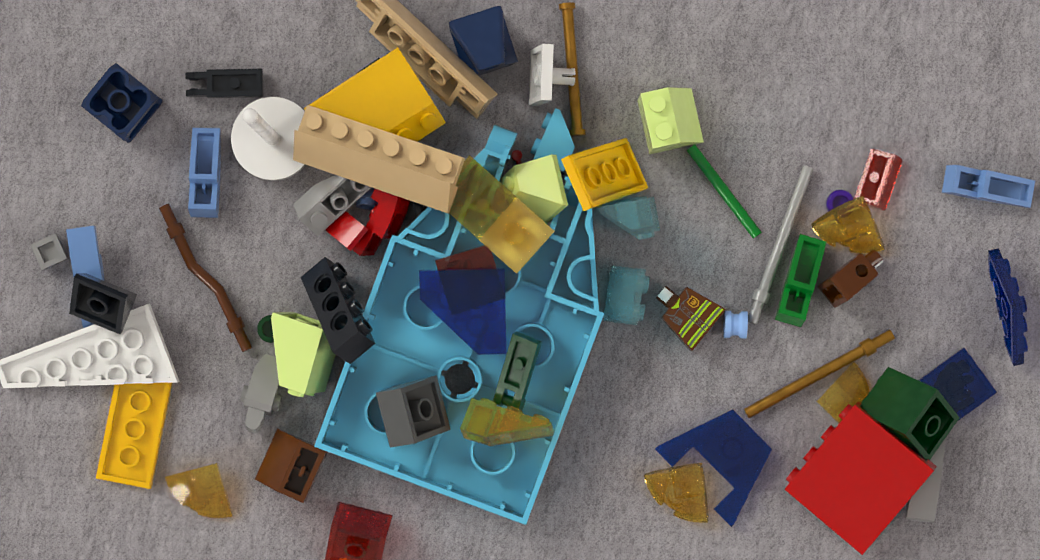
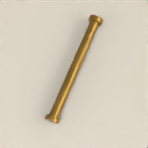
[559,2,586,137]

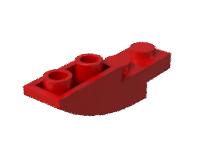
[352,188,410,256]

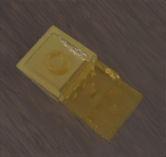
[449,155,555,274]

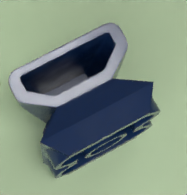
[448,6,518,76]
[81,63,163,143]

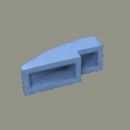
[188,128,221,218]
[942,165,1035,208]

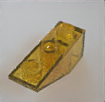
[460,398,555,446]

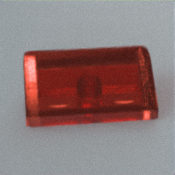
[854,148,902,211]

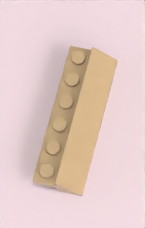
[355,0,498,119]
[293,105,465,214]

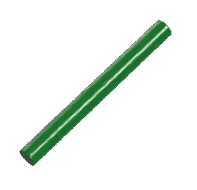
[687,144,762,239]

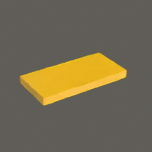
[561,138,648,211]
[96,382,173,489]

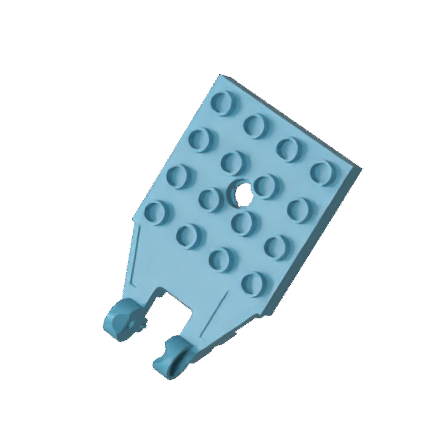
[314,125,604,525]

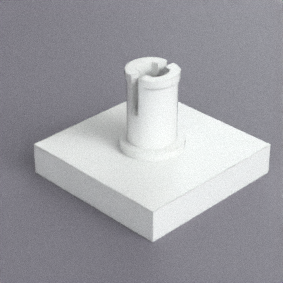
[529,44,575,106]

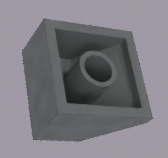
[376,375,451,448]

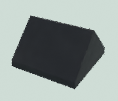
[69,273,137,334]

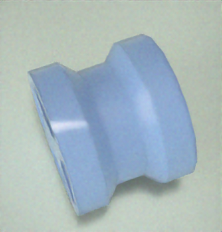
[723,310,748,339]

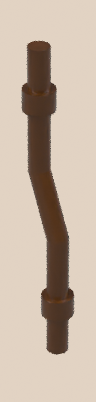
[159,204,253,352]

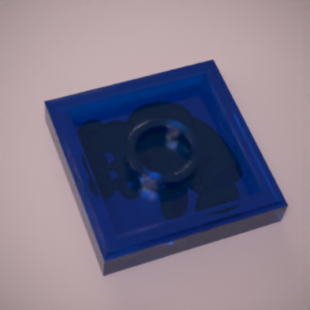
[919,347,997,421]

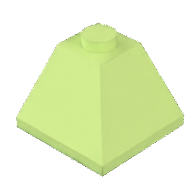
[501,154,568,224]

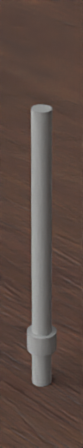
[748,165,814,325]

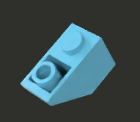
[530,108,575,174]

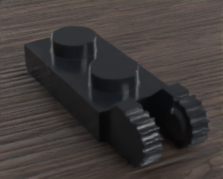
[185,68,264,98]

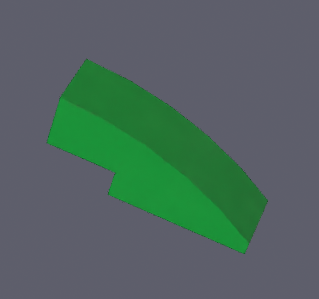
[774,234,826,327]

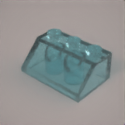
[595,195,660,240]

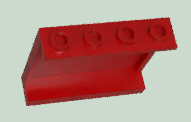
[784,401,937,555]

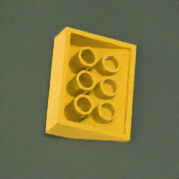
[304,47,446,142]

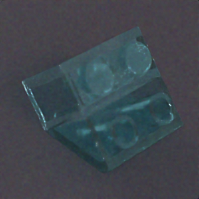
[602,266,650,327]

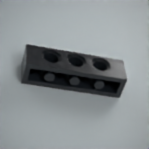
[301,257,375,364]

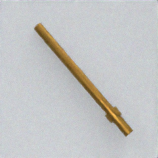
[744,329,895,418]

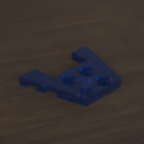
[655,409,772,527]

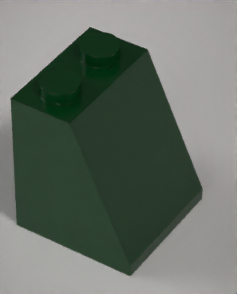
[860,367,960,461]

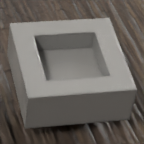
[31,233,69,271]

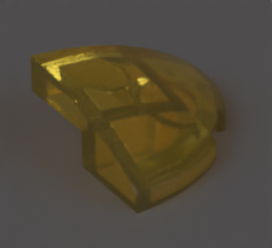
[811,196,885,253]
[816,362,870,424]
[165,463,233,518]
[644,463,709,523]

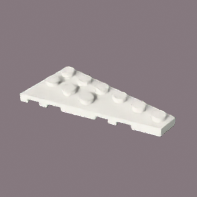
[0,303,180,388]

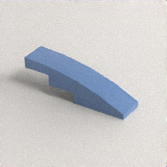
[66,226,105,328]

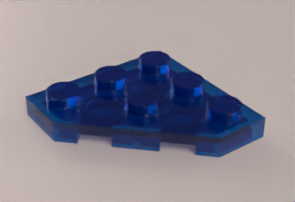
[988,248,1028,366]
[419,268,506,355]

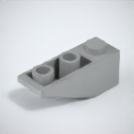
[293,175,372,236]

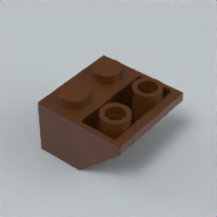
[255,428,328,503]

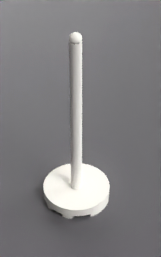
[231,97,306,181]

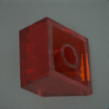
[325,502,393,560]

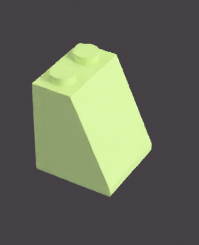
[638,87,704,154]
[271,312,336,397]

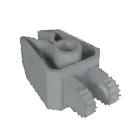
[240,354,282,433]

